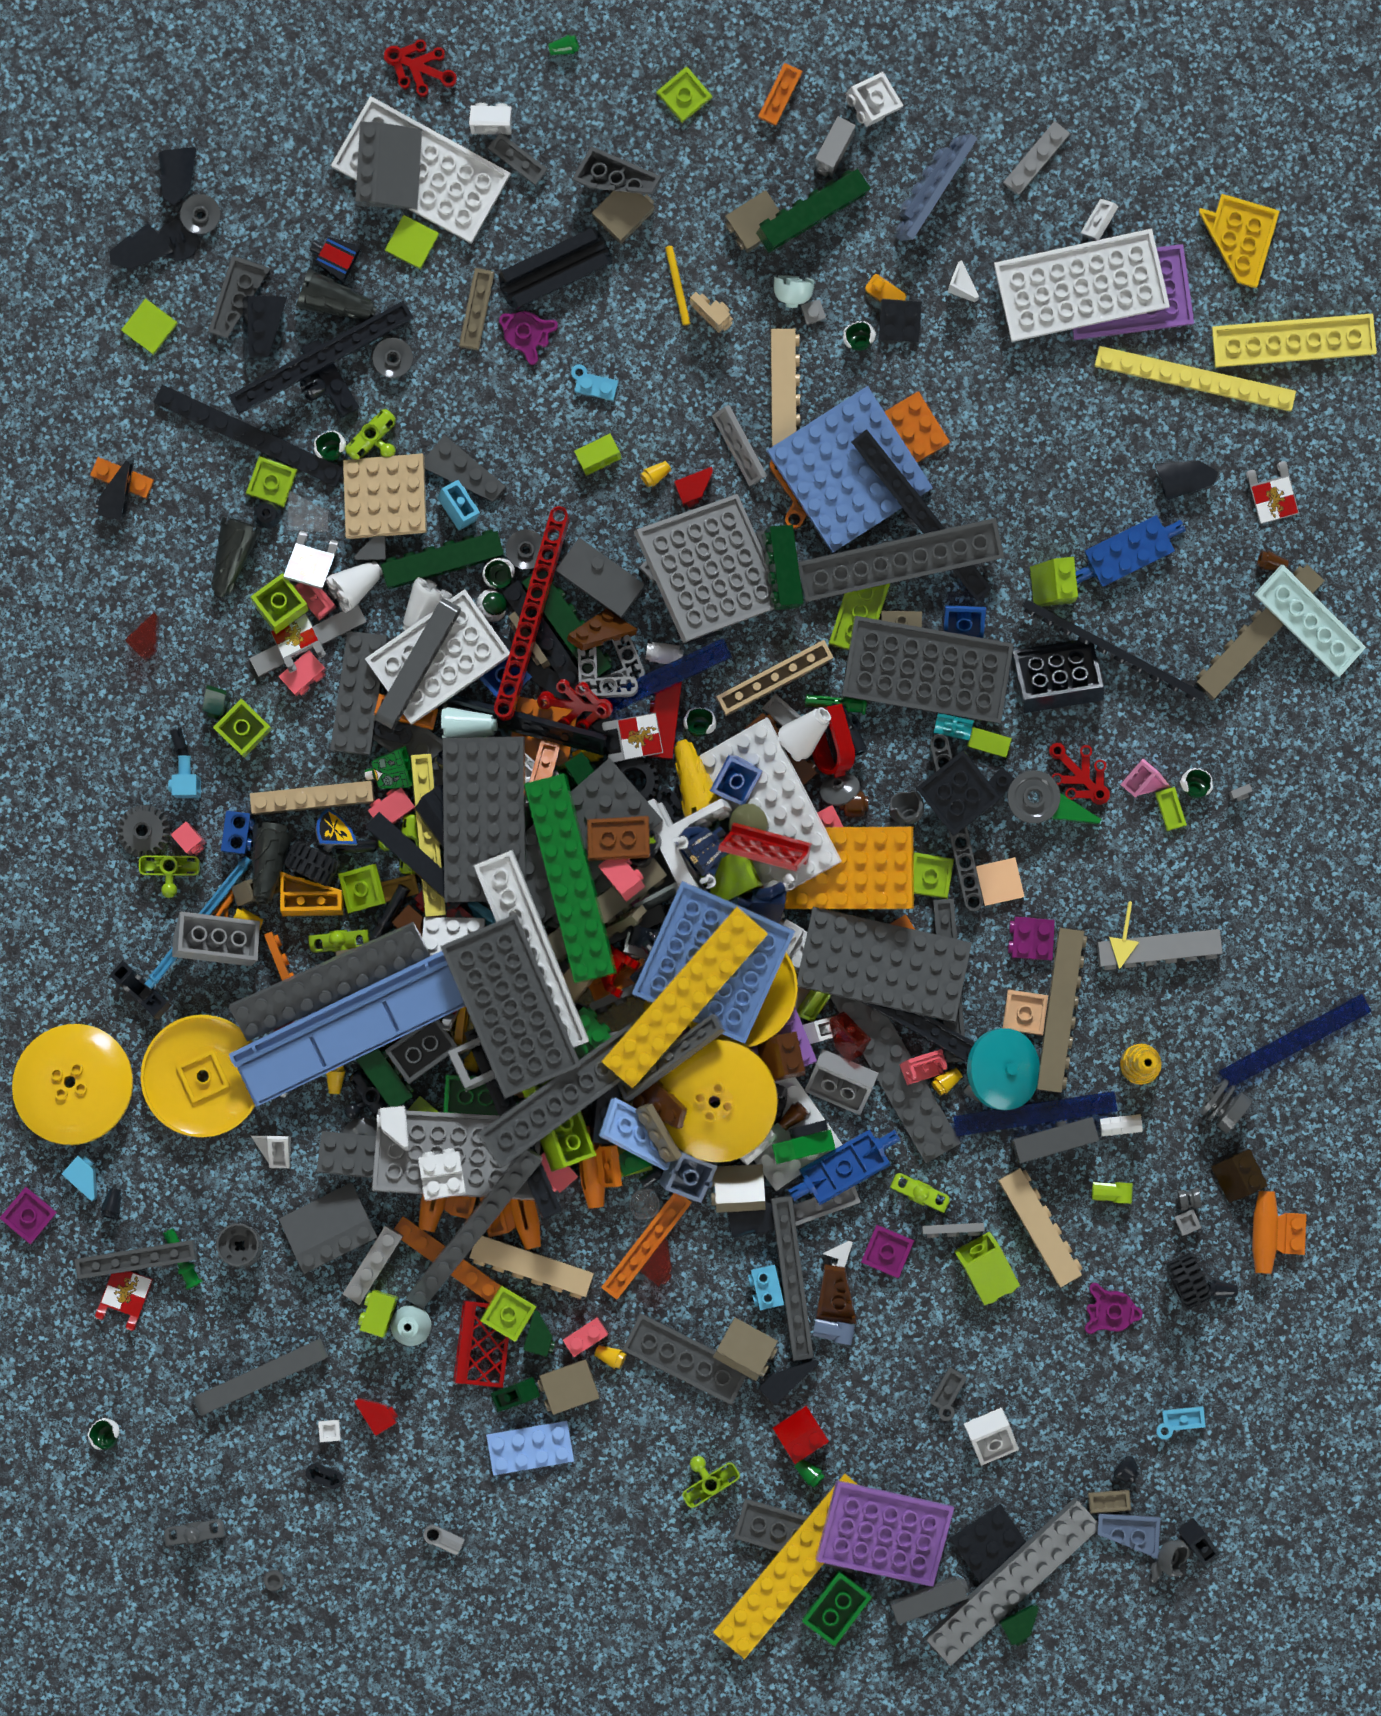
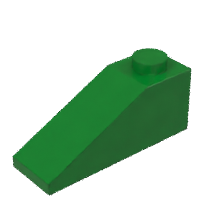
[1051,793,1102,824]
[771,1129,836,1164]

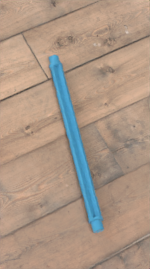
[144,856,252,989]

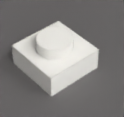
[318,1419,341,1442]

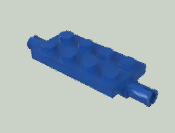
[1076,515,1186,587]
[788,1130,901,1205]

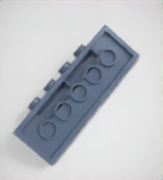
[895,134,978,241]

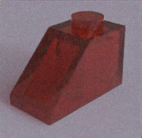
[125,613,159,659]
[829,1011,871,1062]
[640,1239,672,1286]

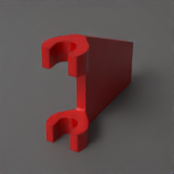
[600,945,640,998]

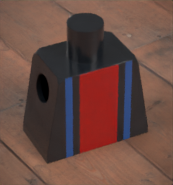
[309,237,361,284]

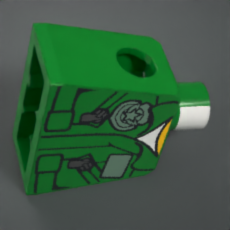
[365,746,413,789]

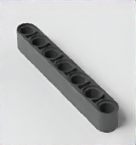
[374,598,461,729]
[192,1338,329,1416]

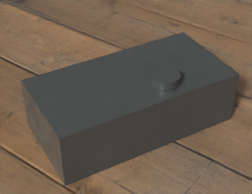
[555,538,645,619]
[1011,1117,1099,1163]

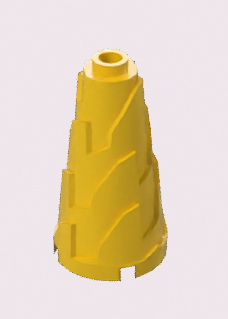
[674,739,722,818]
[1120,1044,1162,1085]

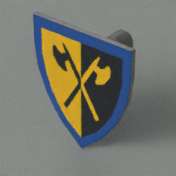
[316,808,357,852]

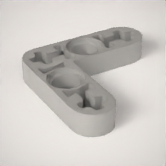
[592,635,645,693]
[578,647,638,698]

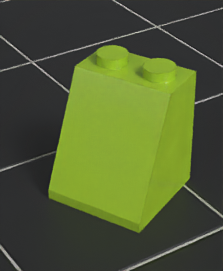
[1030,557,1078,606]
[700,854,763,901]
[954,1231,1020,1306]

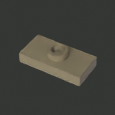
[881,611,922,627]
[1088,1489,1131,1514]

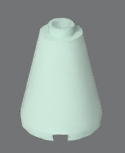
[441,707,498,739]
[391,1305,431,1346]

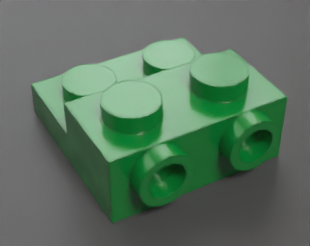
[574,1007,612,1060]

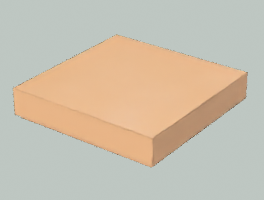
[976,858,1024,906]
[1002,990,1048,1036]

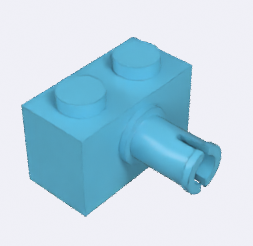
[168,755,201,798]

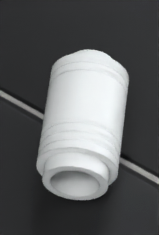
[646,642,684,666]

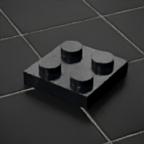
[878,299,922,342]

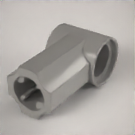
[424,1524,465,1555]

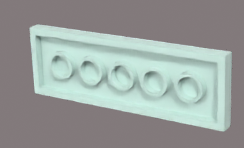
[1254,565,1366,677]

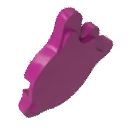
[499,311,558,365]
[1084,1283,1143,1334]

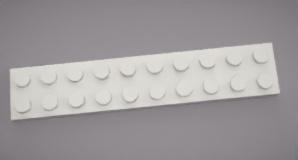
[474,850,589,1048]

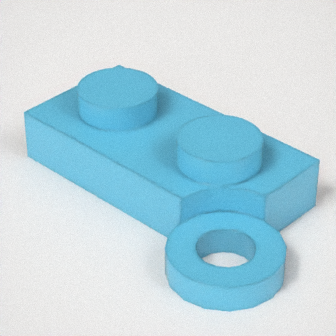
[571,364,618,401]
[1156,1406,1206,1440]

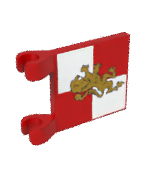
[95,1271,153,1331]

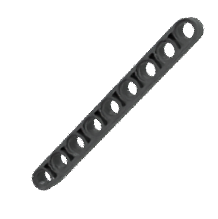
[930,734,983,912]

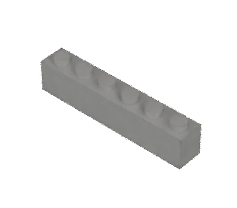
[1096,929,1222,970]

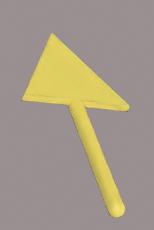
[1109,901,1139,969]

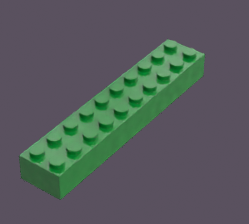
[524,773,617,984]

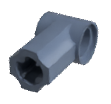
[813,1319,855,1345]

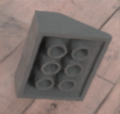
[355,121,422,209]
[279,1182,379,1274]

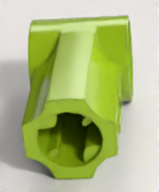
[1092,1182,1133,1204]

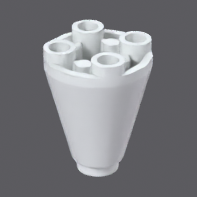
[325,561,383,613]
[402,577,452,630]
[777,708,831,761]

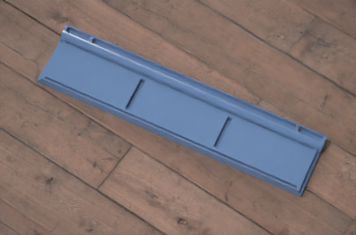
[229,951,465,1107]

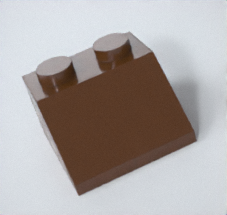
[757,1031,805,1082]

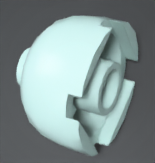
[774,275,814,308]

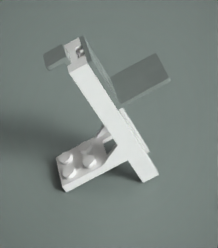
[634,799,734,911]

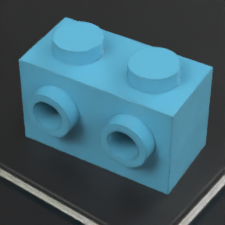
[437,480,480,531]
[748,1264,784,1310]

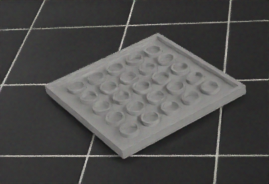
[634,494,775,643]

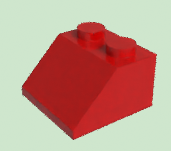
[772,1405,829,1464]

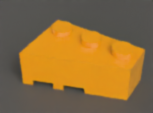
[280,872,344,916]

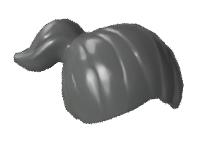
[883,791,924,827]
[1151,1540,1191,1583]

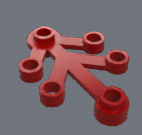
[384,39,457,97]
[537,679,613,730]
[1049,743,1110,805]

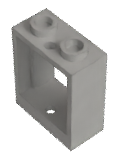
[814,116,856,176]
[448,1037,496,1092]

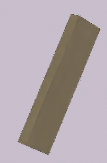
[459,268,495,351]

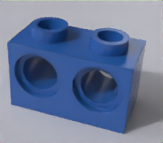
[221,811,255,855]

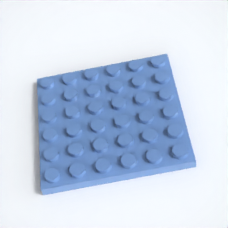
[766,386,933,553]
[632,881,795,1044]

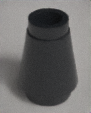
[100,1188,121,1219]
[1207,1279,1238,1300]

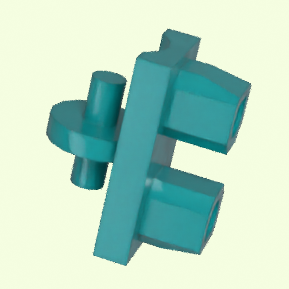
[934,713,974,741]

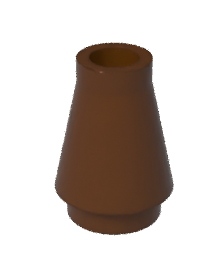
[1257,550,1289,570]
[778,1101,809,1131]

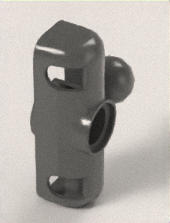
[164,1519,226,1546]

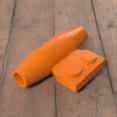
[578,1125,622,1208]
[1252,1191,1306,1274]
[419,1194,476,1232]
[480,1197,541,1250]

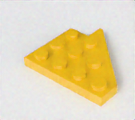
[1198,194,1280,288]

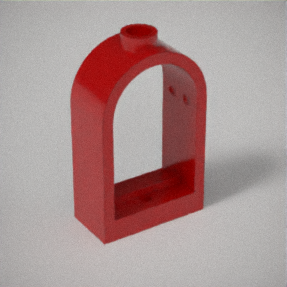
[812,704,855,778]

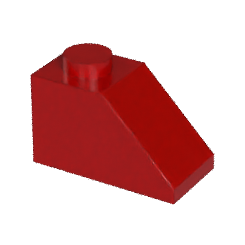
[674,467,713,508]
[354,1398,398,1436]

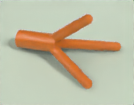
[212,890,235,917]

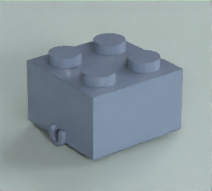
[659,1147,718,1203]

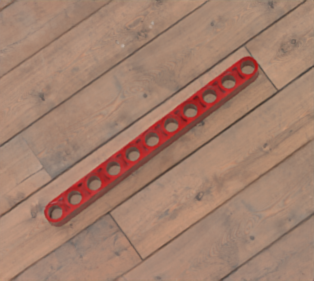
[494,506,569,721]

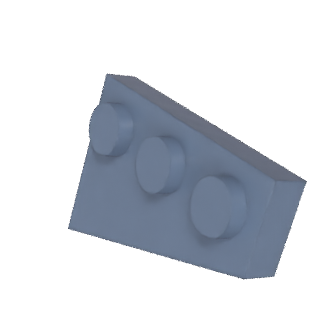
[1097,1513,1160,1559]

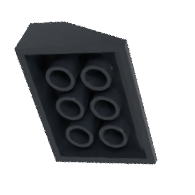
[1013,640,1104,713]

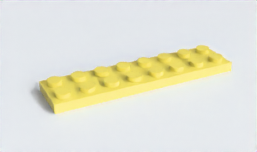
[1211,314,1377,368]

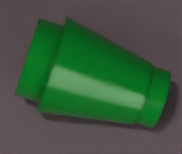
[548,34,579,55]
[794,1459,825,1488]

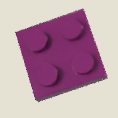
[0,1187,58,1244]
[861,1225,914,1278]

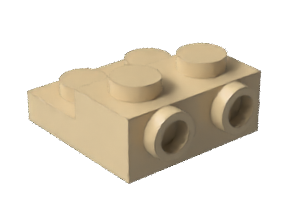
[690,292,733,333]

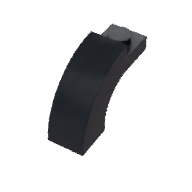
[109,960,172,1020]

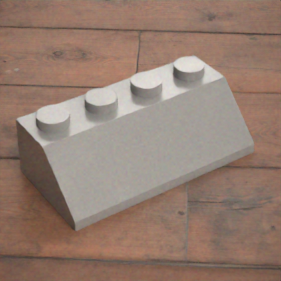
[172,911,260,966]

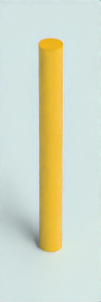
[665,246,691,326]

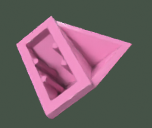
[1120,759,1171,798]

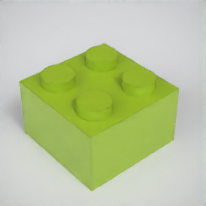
[250,573,309,634]
[213,699,272,758]
[358,1289,399,1338]

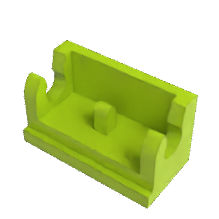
[574,433,622,476]

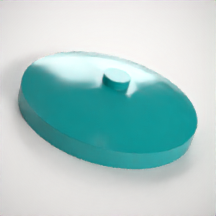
[967,1028,1040,1110]

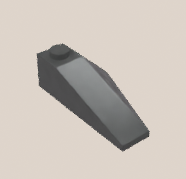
[572,146,662,195]

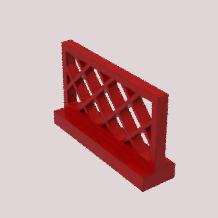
[718,823,812,872]
[453,1300,509,1388]

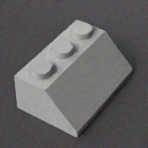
[805,1049,878,1115]

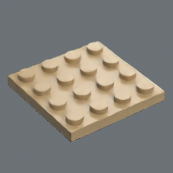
[343,453,427,539]

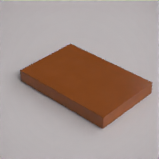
[587,816,650,861]

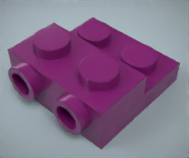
[1008,917,1055,961]

